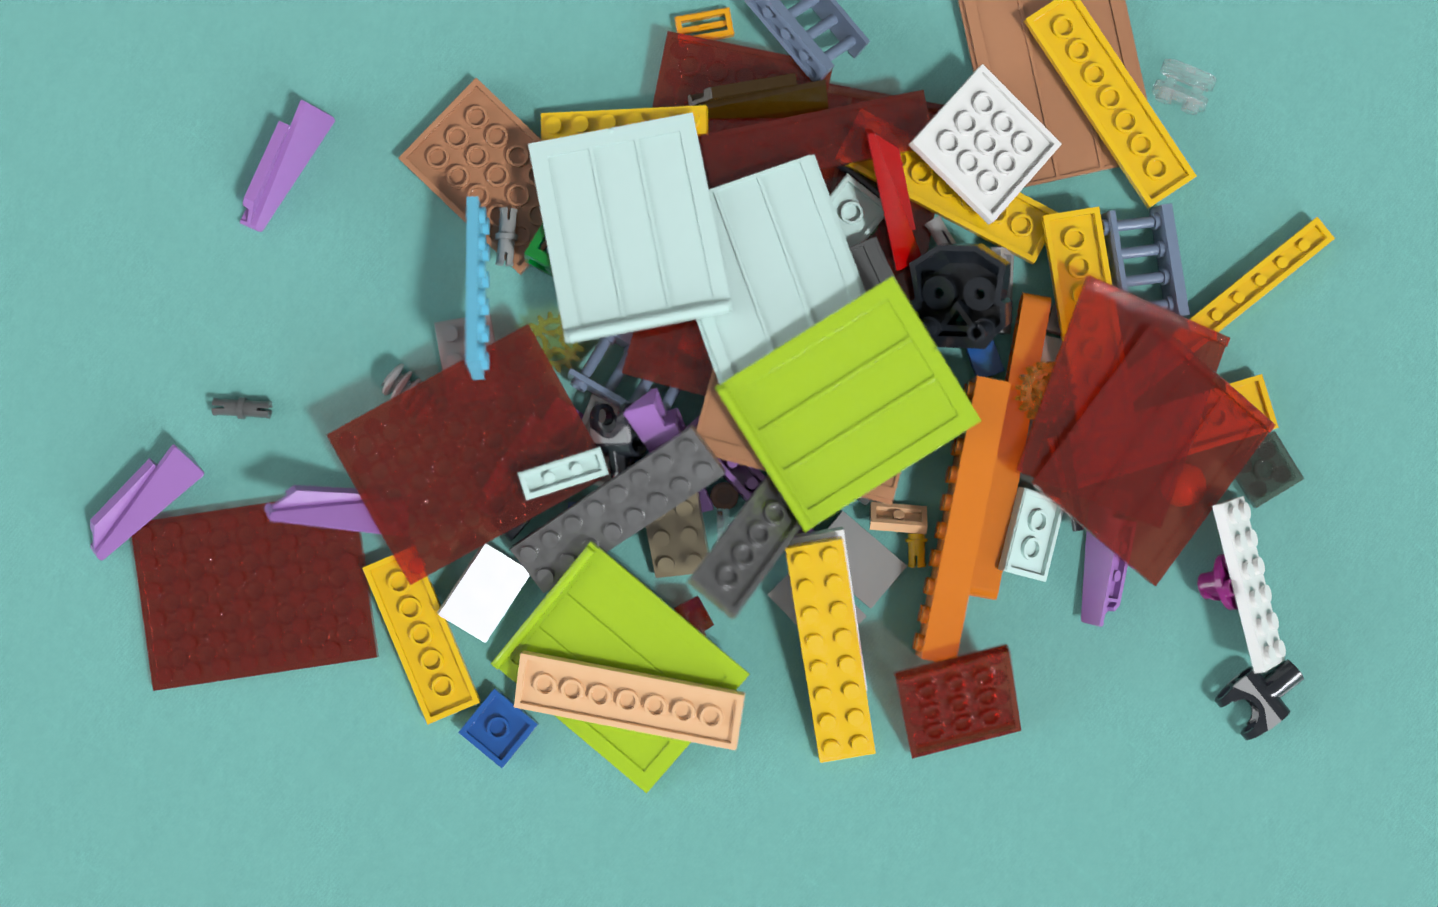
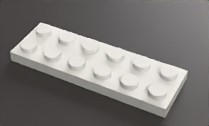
[1212,496,1286,673]

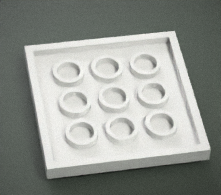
[909,64,1061,225]

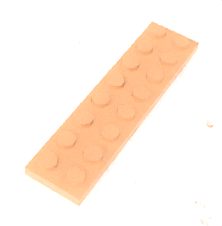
[514,650,746,750]

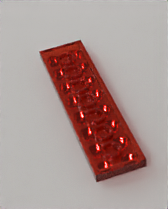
[701,90,930,189]

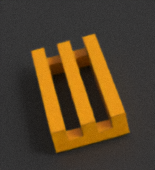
[675,7,734,46]

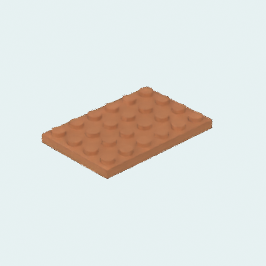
[398,78,548,275]

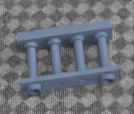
[744,0,870,82]
[1101,203,1190,326]
[568,332,701,413]

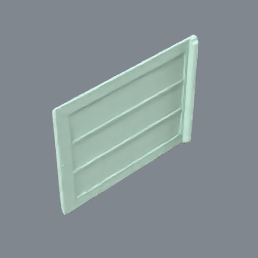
[528,112,733,344]
[696,155,866,384]

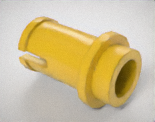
[905,533,928,568]

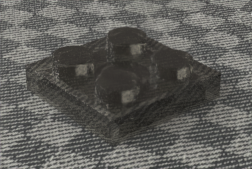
[1224,431,1304,508]

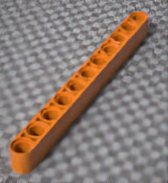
[969,292,1051,600]

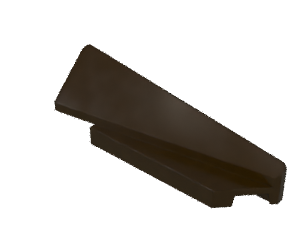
[688,73,829,119]

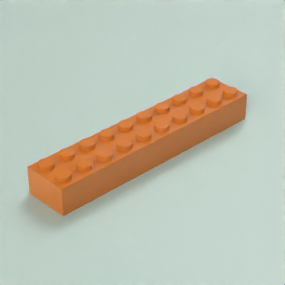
[912,376,1011,665]

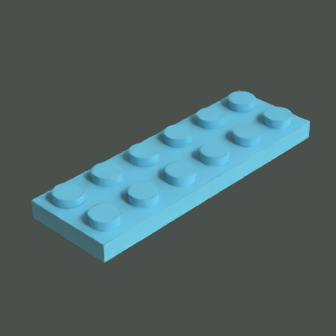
[466,196,490,380]

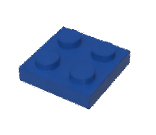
[458,688,539,768]

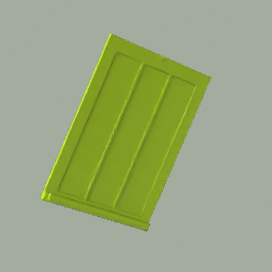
[714,276,981,532]
[490,541,750,794]

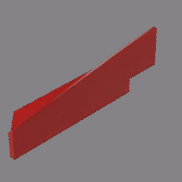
[866,128,921,271]

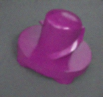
[1197,554,1238,610]

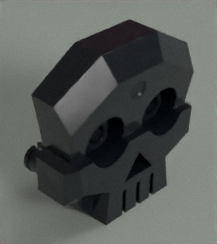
[909,243,1012,349]

